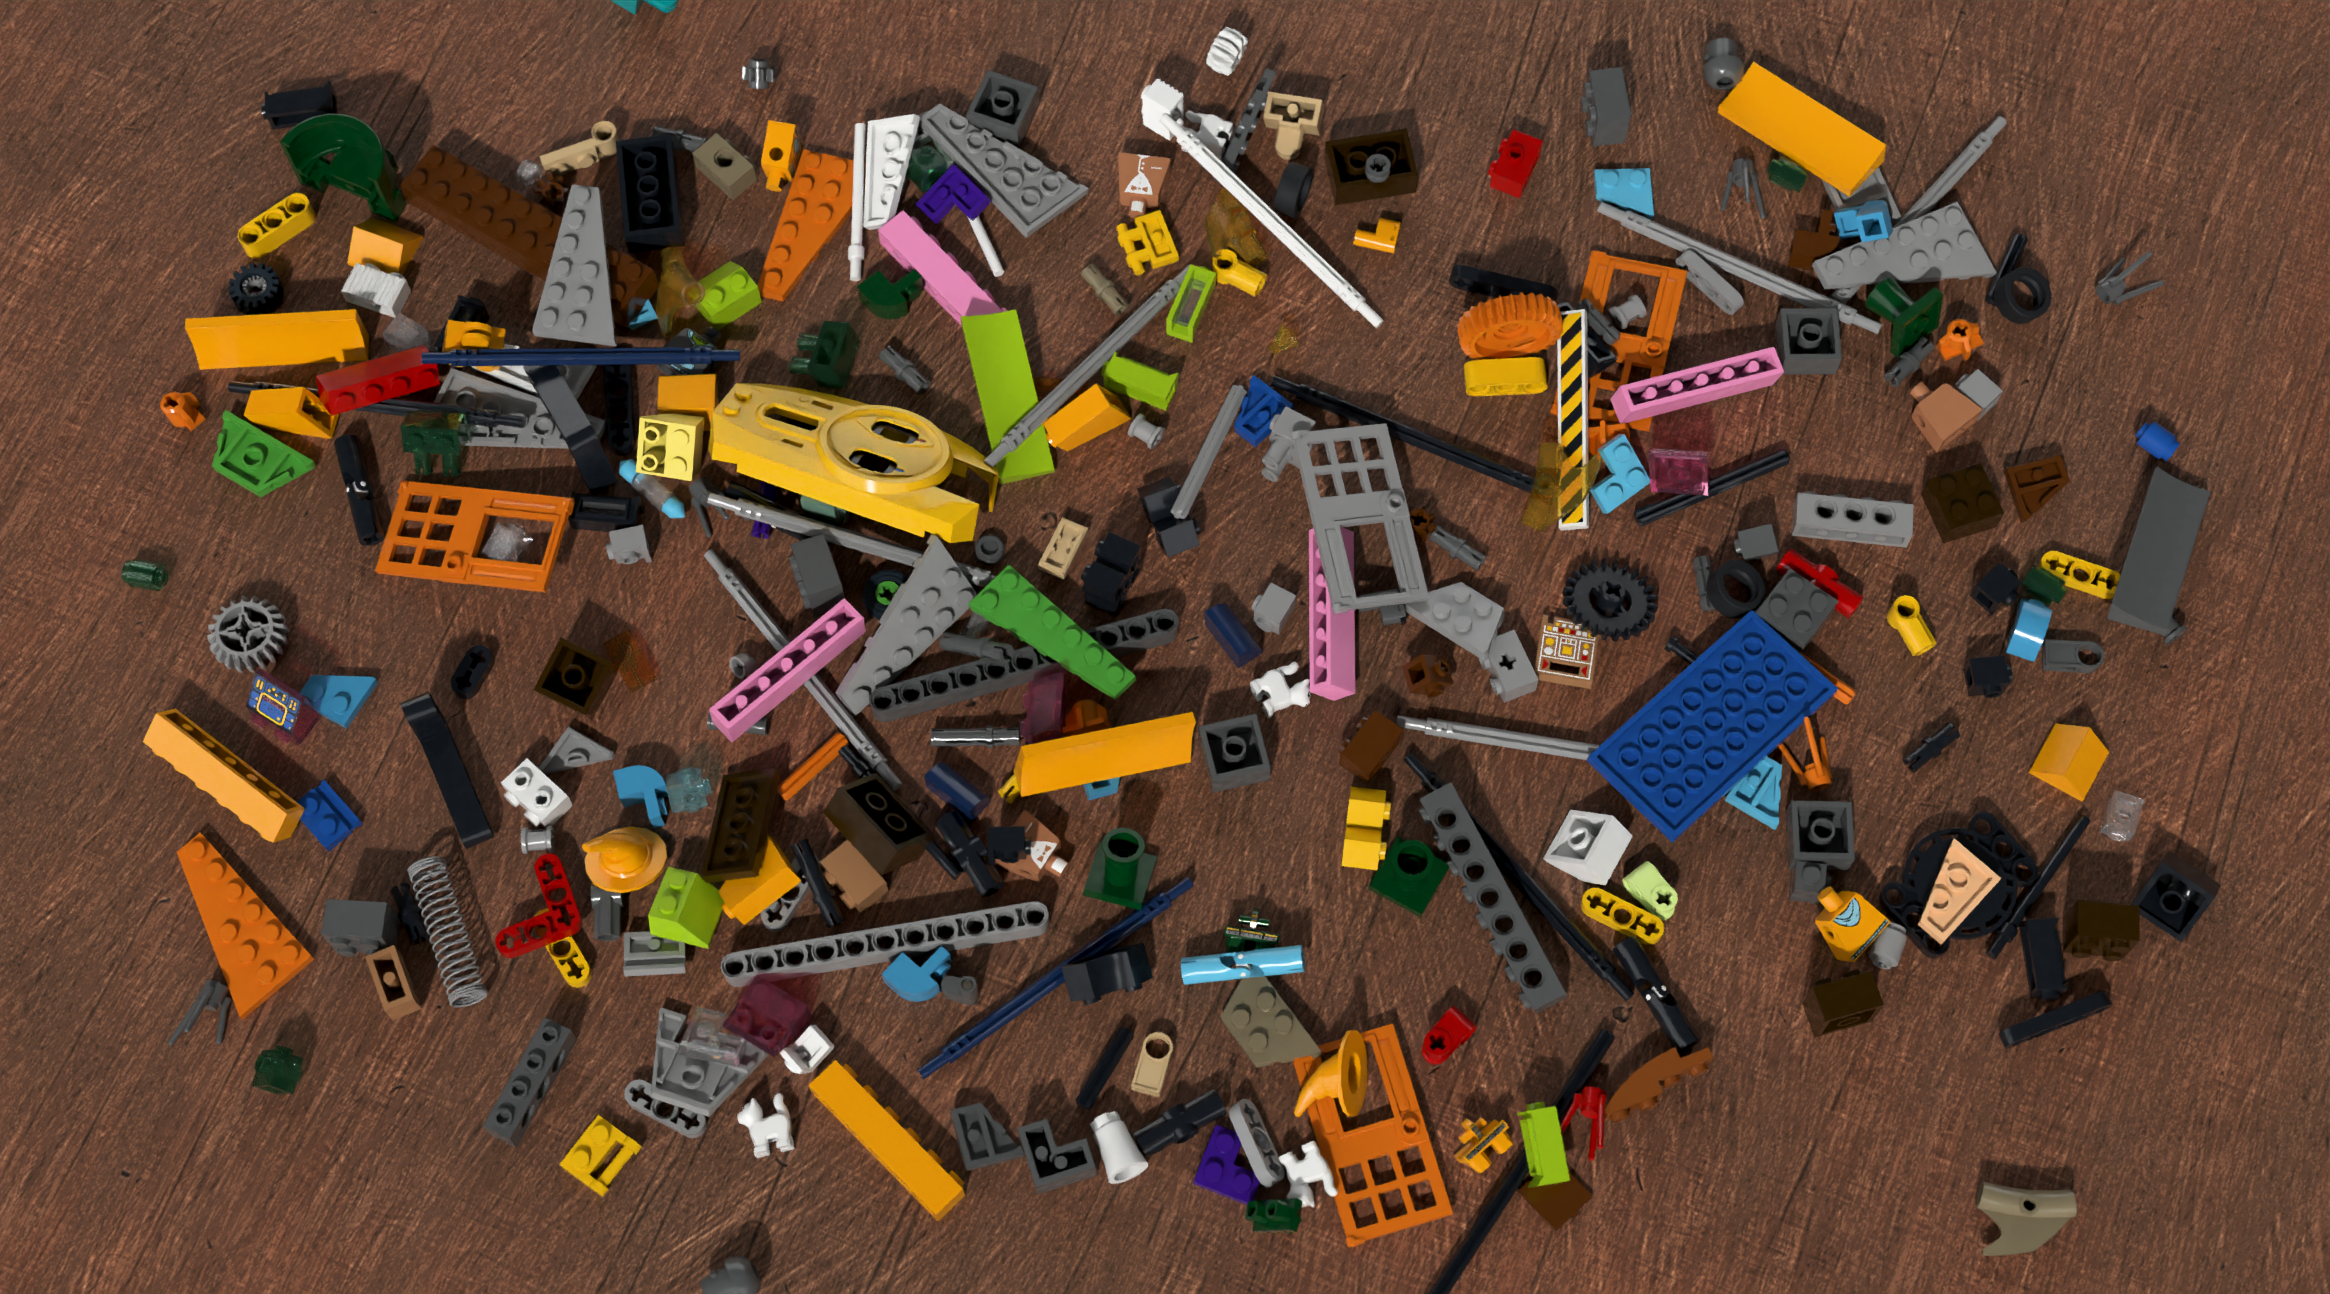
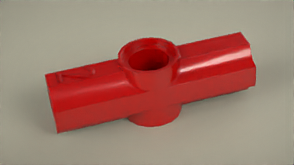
[1776,549,1864,619]

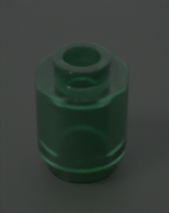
[1766,156,1809,193]
[122,559,169,591]
[2021,566,2068,606]

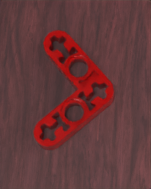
[495,853,583,958]

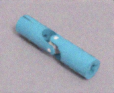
[1181,945,1306,985]

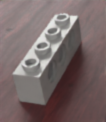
[1791,491,1914,548]

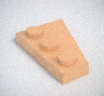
[1918,838,2001,945]

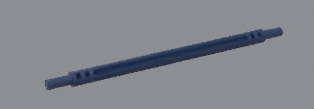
[422,347,740,366]
[917,876,1194,1079]

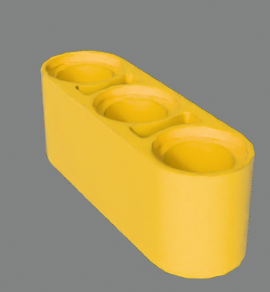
[238,193,316,259]
[1464,357,1548,396]

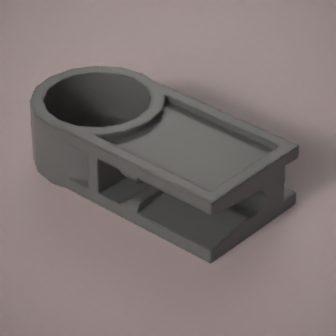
[2042,639,2105,674]

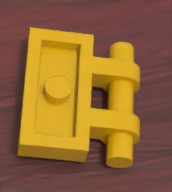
[1116,210,1179,275]

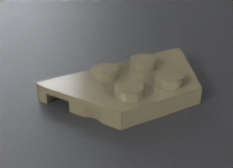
[1220,964,1322,1068]

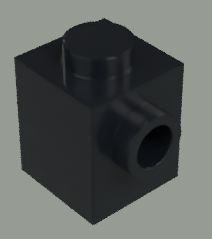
[1970,563,2021,615]
[1963,655,2012,698]

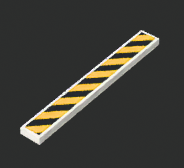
[1557,309,1589,531]

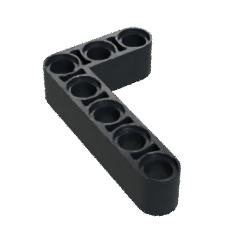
[523,365,617,494]
[400,691,494,849]

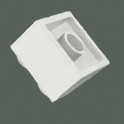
[1543,810,1633,885]

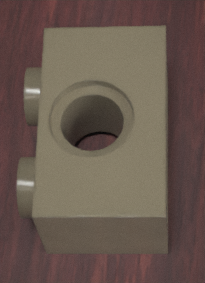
[692,133,757,200]

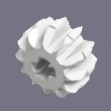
[1206,27,1248,76]

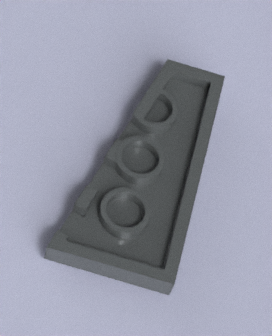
[1213,68,1276,184]

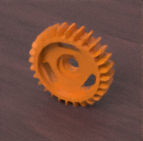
[1457,292,1563,360]

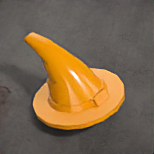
[582,826,668,893]
[1294,1030,1368,1117]

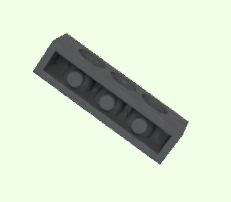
[483,1017,577,1148]

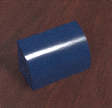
[1205,603,1262,669]
[924,762,991,823]

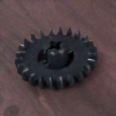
[1562,558,1658,642]

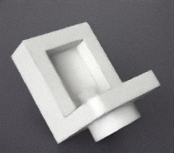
[780,1025,835,1074]

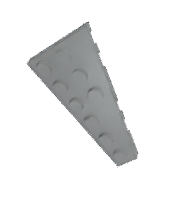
[919,104,1089,238]
[1812,202,1997,289]
[415,368,607,449]

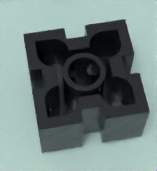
[1081,532,1142,617]

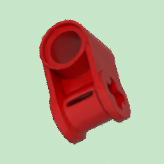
[1421,1006,1477,1065]

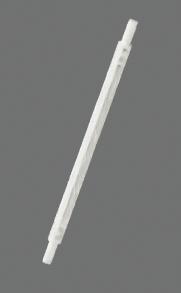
[1159,113,1384,328]

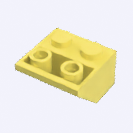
[636,413,705,481]

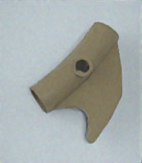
[1975,1181,2077,1256]

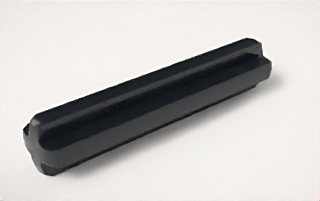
[1985,233,2028,306]
[1076,1026,1134,1110]

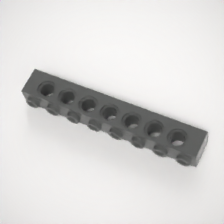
[1418,782,1568,1014]

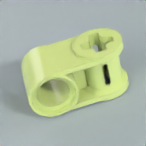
[1622,861,1678,920]

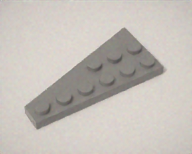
[532,184,617,346]
[835,534,977,716]

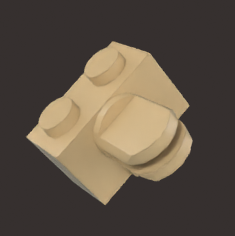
[1263,91,1325,160]

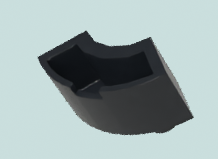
[1061,943,1153,1005]

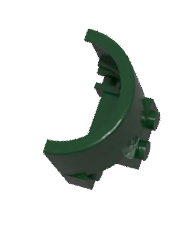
[280,114,406,223]

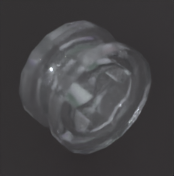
[516,159,542,187]

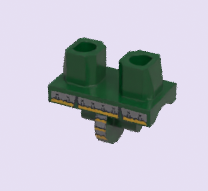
[1224,908,1280,953]
[1245,1198,1303,1234]

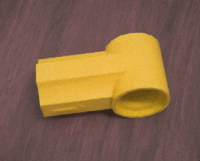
[1213,249,1267,297]
[1887,595,1937,656]

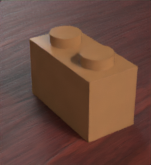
[820,839,888,913]
[365,945,421,1021]

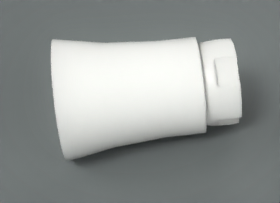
[1090,1111,1149,1184]

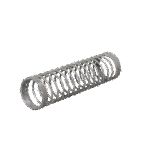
[407,856,488,1008]

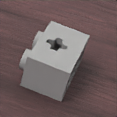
[1478,630,1539,703]

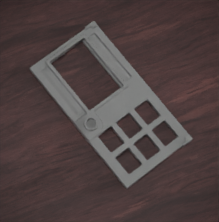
[1291,423,1429,614]

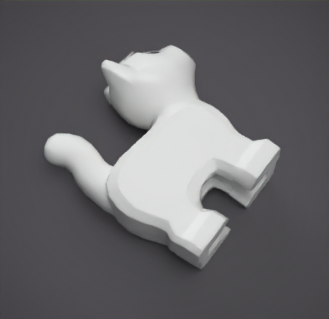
[1181,111,1234,160]
[1250,662,1312,718]
[737,1093,795,1158]
[1278,1141,1338,1208]

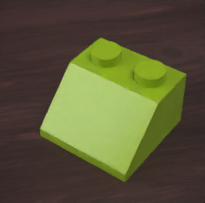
[684,261,762,331]
[648,866,724,949]

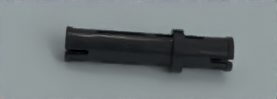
[790,838,845,928]

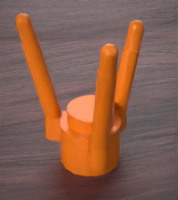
[1778,716,1832,791]

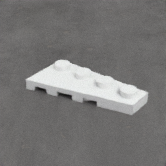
[863,114,920,230]

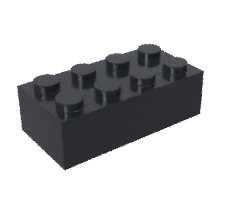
[616,134,685,253]

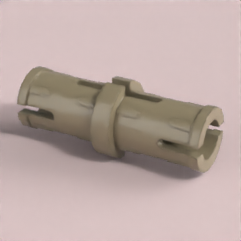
[1081,264,1129,316]

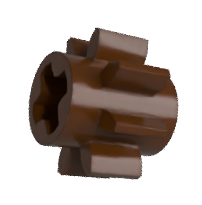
[532,171,569,207]
[1409,506,1436,542]

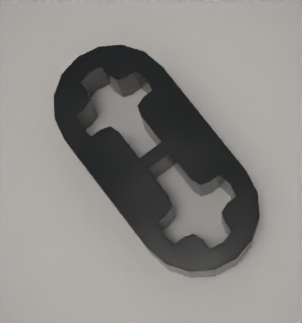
[450,645,494,699]

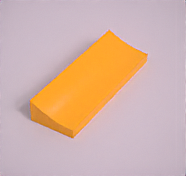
[1718,62,1886,197]
[185,309,369,370]
[1014,712,1196,797]

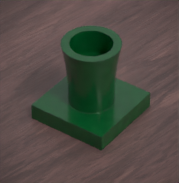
[1866,277,1943,358]
[1083,828,1157,910]
[1368,837,1450,918]

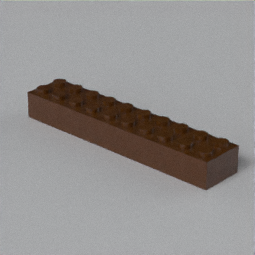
[400,145,660,328]

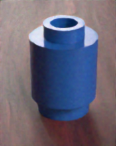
[2135,421,2181,462]

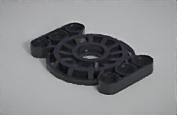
[1879,812,2039,959]

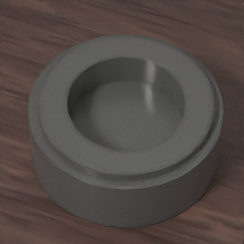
[975,535,1004,565]

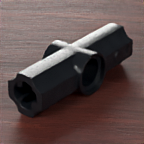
[936,810,1004,898]
[1133,1089,1227,1158]

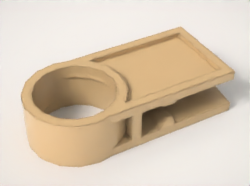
[1131,1032,1173,1098]

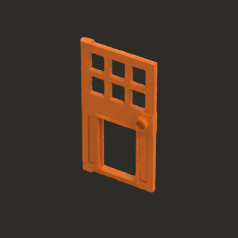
[1550,251,1688,432]
[375,480,575,593]
[1293,1023,1453,1248]

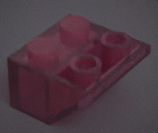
[723,975,812,1058]

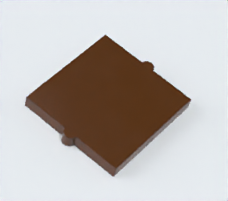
[1517,1171,1593,1232]

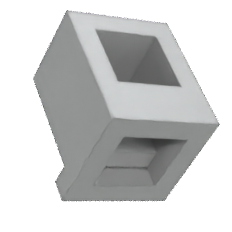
[606,525,652,564]

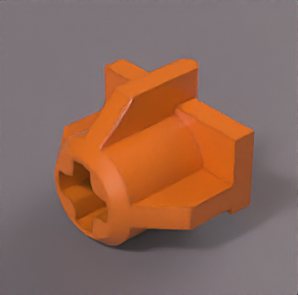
[1936,319,1984,361]
[160,392,206,431]
[1588,420,1630,463]
[1062,699,1111,737]

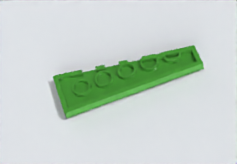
[968,565,1136,700]

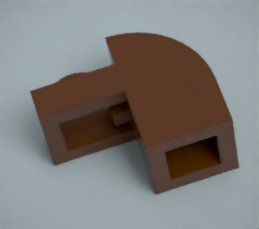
[1787,209,1840,270]

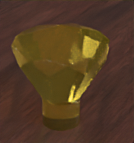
[1268,324,1299,356]

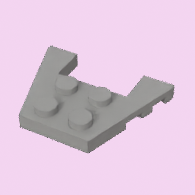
[651,1007,772,1117]

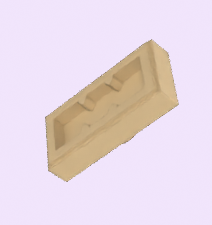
[1038,517,1089,580]

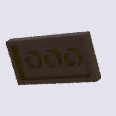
[700,768,780,883]

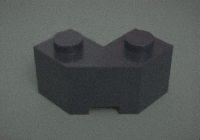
[1137,477,1201,557]

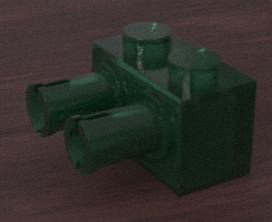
[789,321,860,389]
[401,411,468,477]

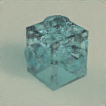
[666,767,712,814]

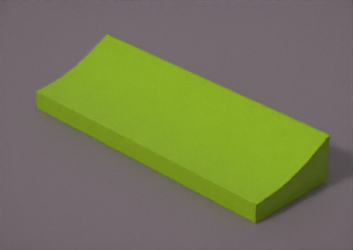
[961,309,1055,485]

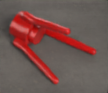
[1560,1087,1607,1161]

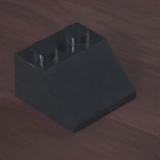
[2131,851,2221,942]

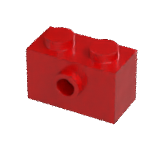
[1488,129,1543,198]

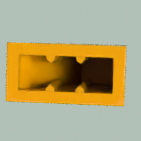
[1043,383,1131,452]
[244,387,339,439]
[718,834,801,925]

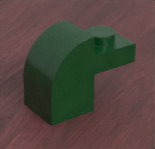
[857,269,924,319]

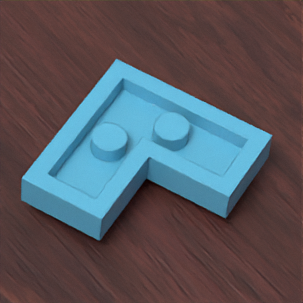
[1589,434,1651,514]

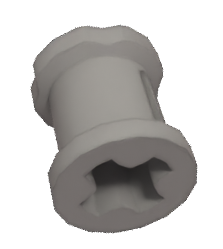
[1609,295,1647,330]
[1127,414,1165,450]
[521,826,555,854]

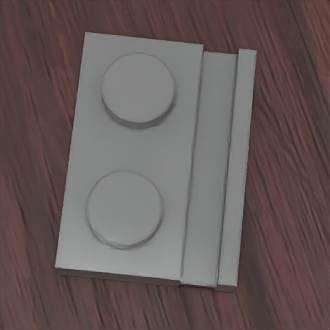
[623,931,686,977]

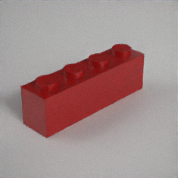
[316,345,440,416]

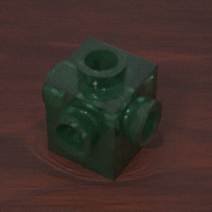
[906,145,947,192]
[251,1046,304,1095]

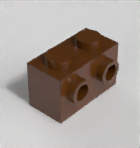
[1338,710,1404,784]

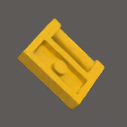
[559,1115,642,1197]

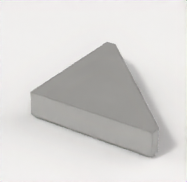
[538,726,615,775]

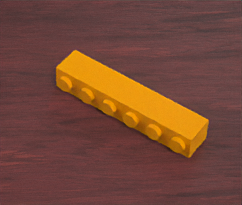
[143,708,305,843]
[808,1060,965,1222]

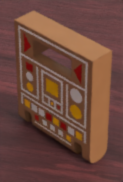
[1534,614,1599,689]

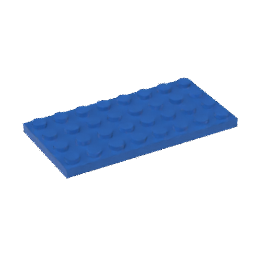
[1587,610,1838,843]

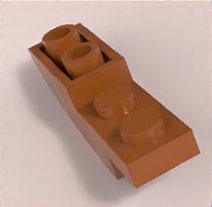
[1604,1047,1714,1123]

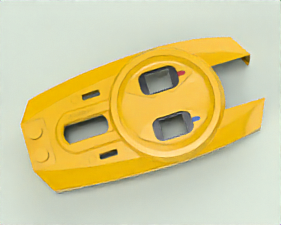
[708,383,999,543]

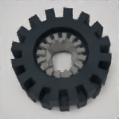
[228,263,284,315]

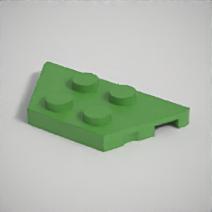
[212,410,316,497]

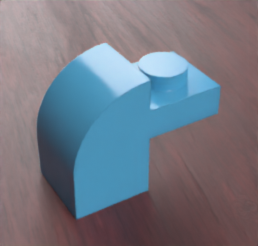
[1834,200,1893,242]
[2006,598,2052,662]
[613,765,670,828]
[882,946,952,1002]

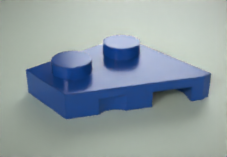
[1234,375,1294,448]

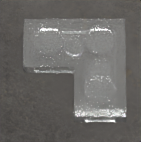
[679,1007,748,1067]

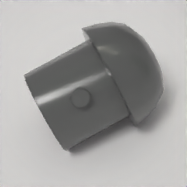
[1702,38,1745,90]
[700,1256,761,1294]

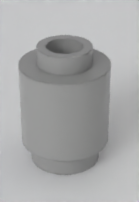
[1869,922,1907,970]

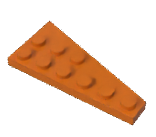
[757,149,866,302]
[177,833,314,1020]

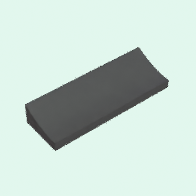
[2107,466,2210,636]

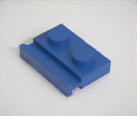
[296,780,363,852]

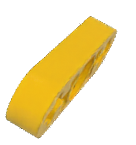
[2038,551,2121,599]
[1581,888,1664,945]
[534,908,592,988]

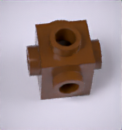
[1402,653,1454,698]

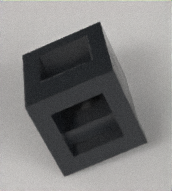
[988,827,1032,865]

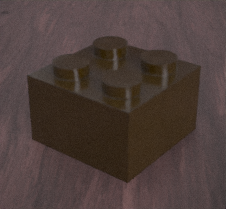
[1921,463,2004,543]
[534,637,619,720]
[2062,900,2140,961]
[1802,970,1884,1038]

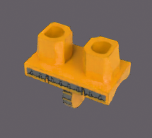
[1454,1117,1513,1173]

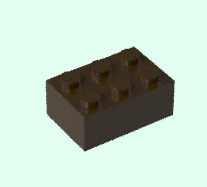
[1324,128,1418,205]
[823,773,934,875]

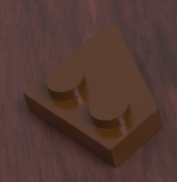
[2004,455,2070,523]

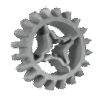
[207,595,289,673]

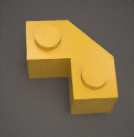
[1342,786,1391,870]

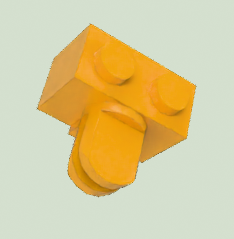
[442,320,505,372]

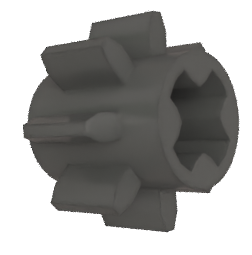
[742,59,776,89]

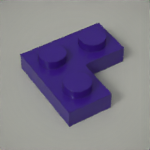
[916,164,992,224]
[1193,1125,1260,1205]

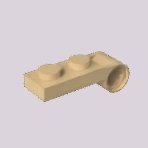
[539,121,619,177]

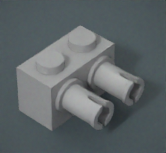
[1261,406,1316,482]

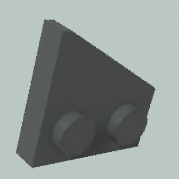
[950,1102,1024,1171]

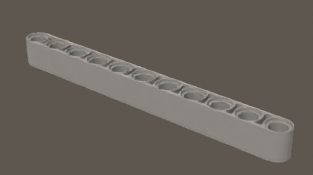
[721,901,1050,987]

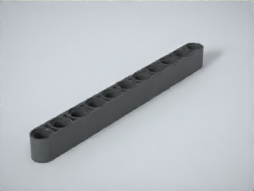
[869,609,1179,722]

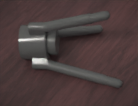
[1720,158,1766,219]
[2095,251,2165,305]
[689,477,750,538]
[168,980,232,1046]

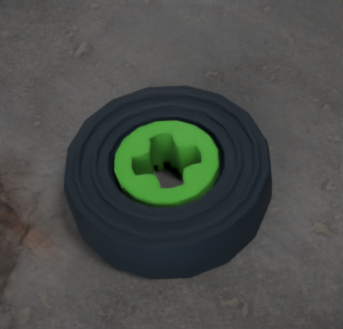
[862,570,908,620]

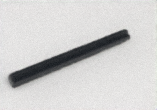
[1634,449,1790,526]

